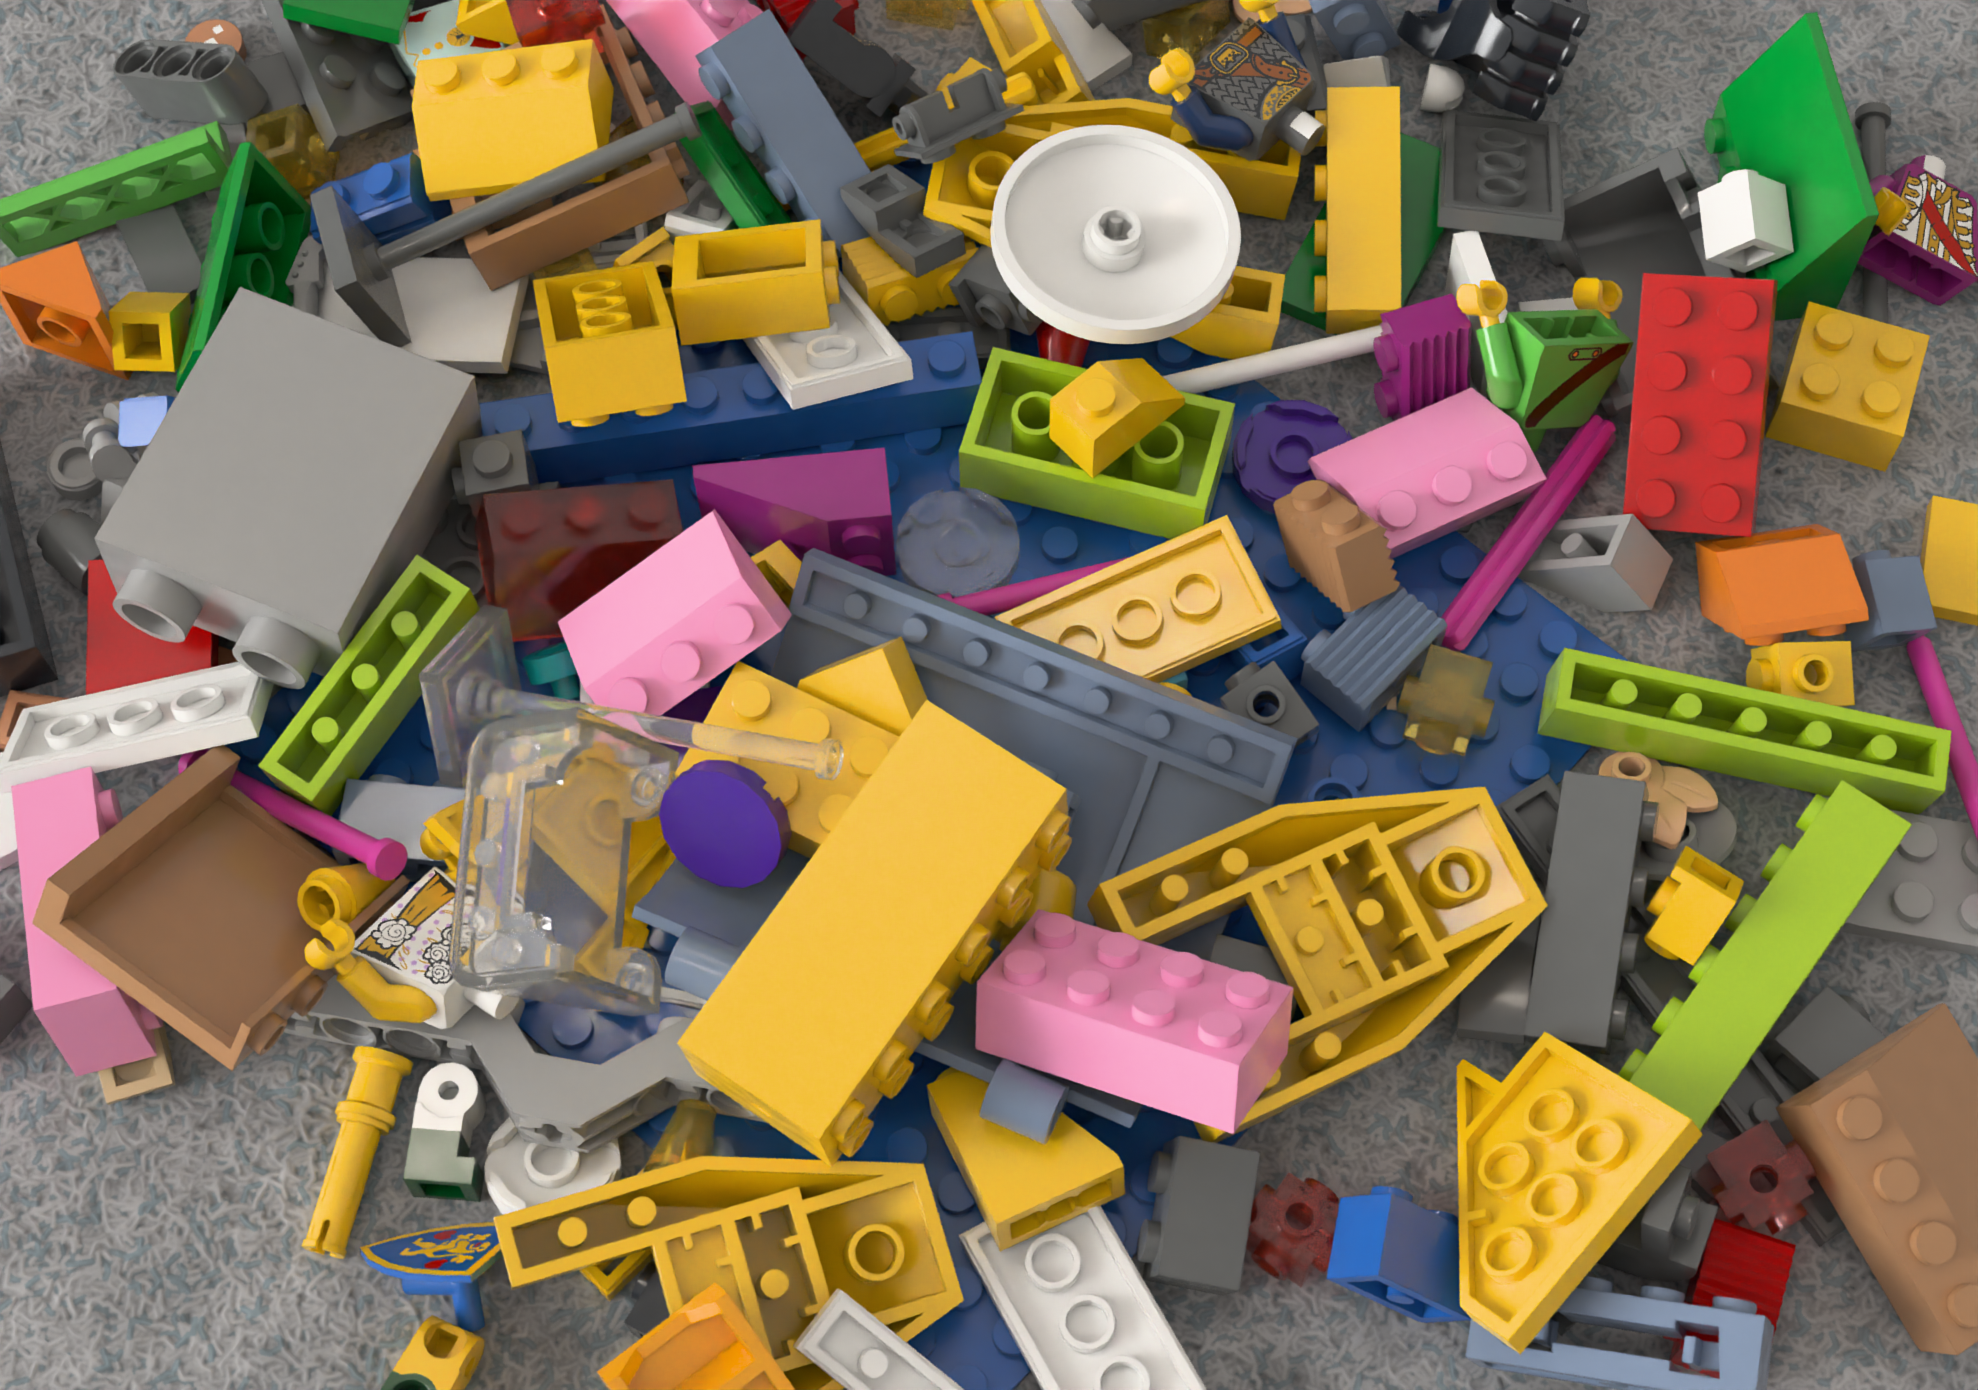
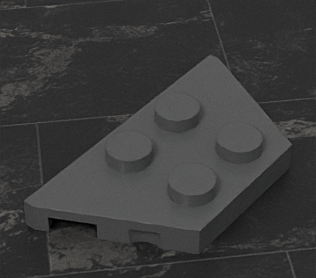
[261,0,413,152]

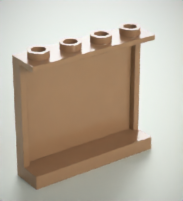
[32,745,410,1071]

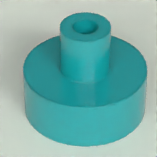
[522,641,580,702]

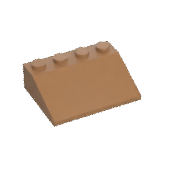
[1775,1003,1978,1355]

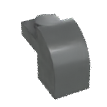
[1597,1165,1719,1282]

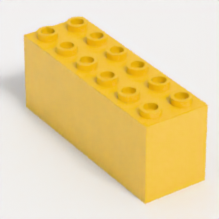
[677,700,1072,1167]

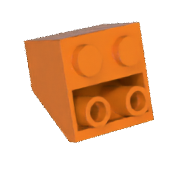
[1695,524,1869,646]

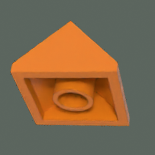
[0,241,134,380]

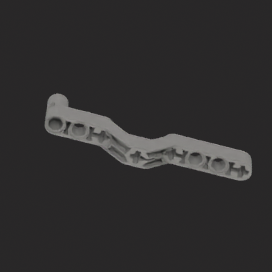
[284,975,767,1154]

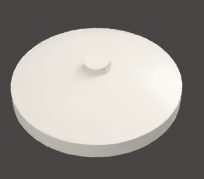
[990,125,1241,344]

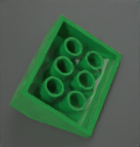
[1704,12,1879,321]

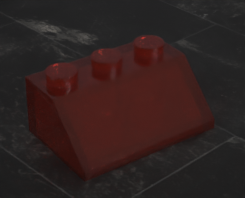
[474,479,683,643]

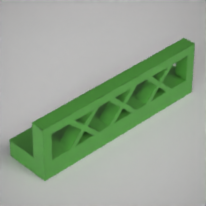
[0,121,233,257]

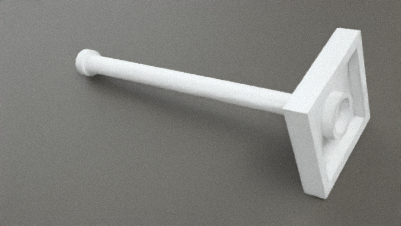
[1162,230,1508,396]

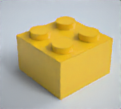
[1765,302,1930,472]

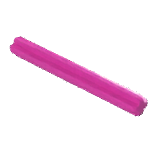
[1440,415,1616,652]

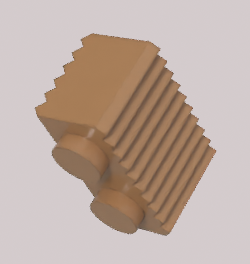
[1273,479,1400,612]

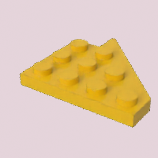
[1456,1032,1703,1355]

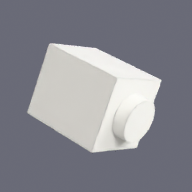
[1698,169,1794,273]

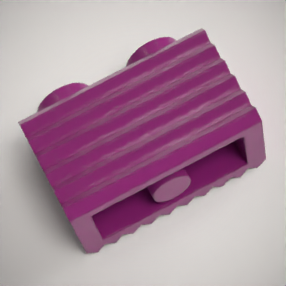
[1373,293,1472,421]

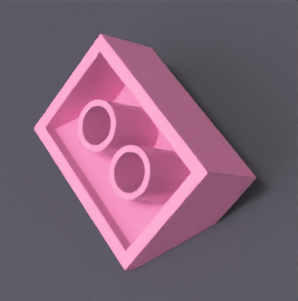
[1307,387,1547,559]
[558,509,792,742]

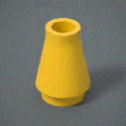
[297,863,396,931]

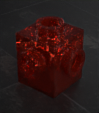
[506,0,607,53]
[1706,1119,1817,1236]
[1246,1172,1340,1287]

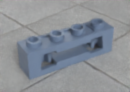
[1466,1276,1774,1390]

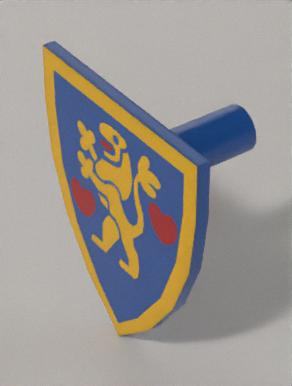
[359,1222,503,1332]

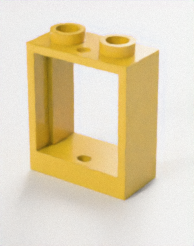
[671,219,840,346]

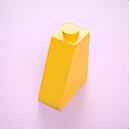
[927,1067,1125,1251]

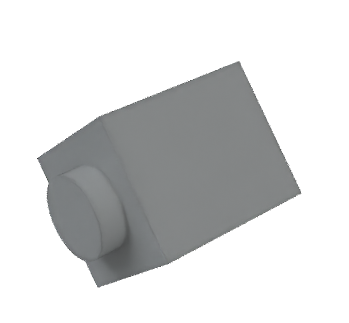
[1517,514,1673,613]

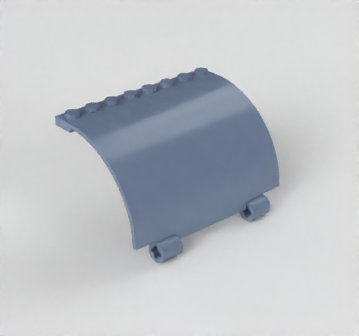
[631,548,1298,1145]

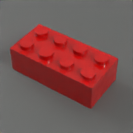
[1623,273,1778,537]

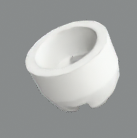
[1420,63,1465,113]

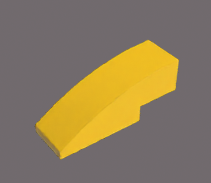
[971,0,1095,105]

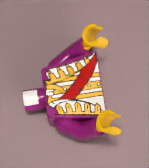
[1858,155,1978,306]

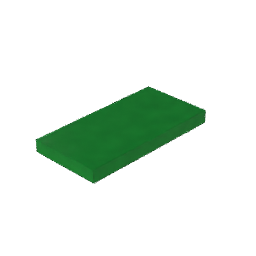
[1280,132,1447,335]

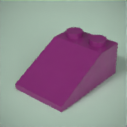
[693,448,897,576]

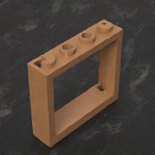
[410,4,690,291]

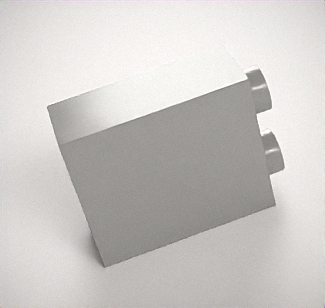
[94,287,483,689]

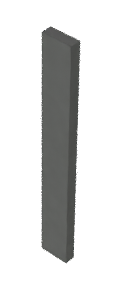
[1496,774,1846,1247]

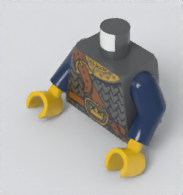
[1149,0,1325,161]

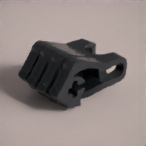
[1397,0,1591,121]

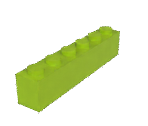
[1537,648,1952,815]
[1618,780,1912,1131]

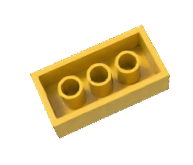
[532,261,687,427]
[675,661,899,859]

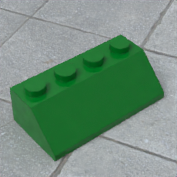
[175,142,311,392]

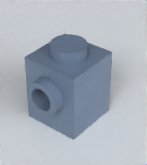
[1843,550,1937,652]

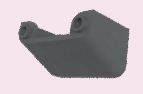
[1542,147,1780,424]

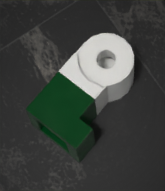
[403,1062,486,1202]

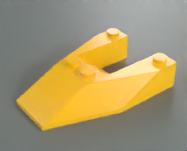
[923,98,1301,359]
[1087,787,1548,1143]
[493,1156,964,1390]

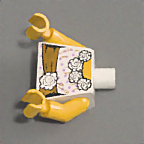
[305,828,522,1029]

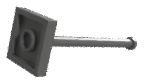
[310,102,702,348]

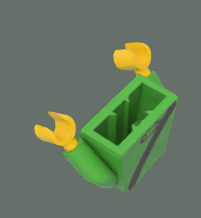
[1457,277,1634,452]

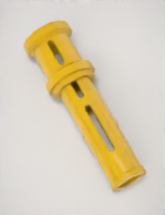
[302,1046,413,1259]

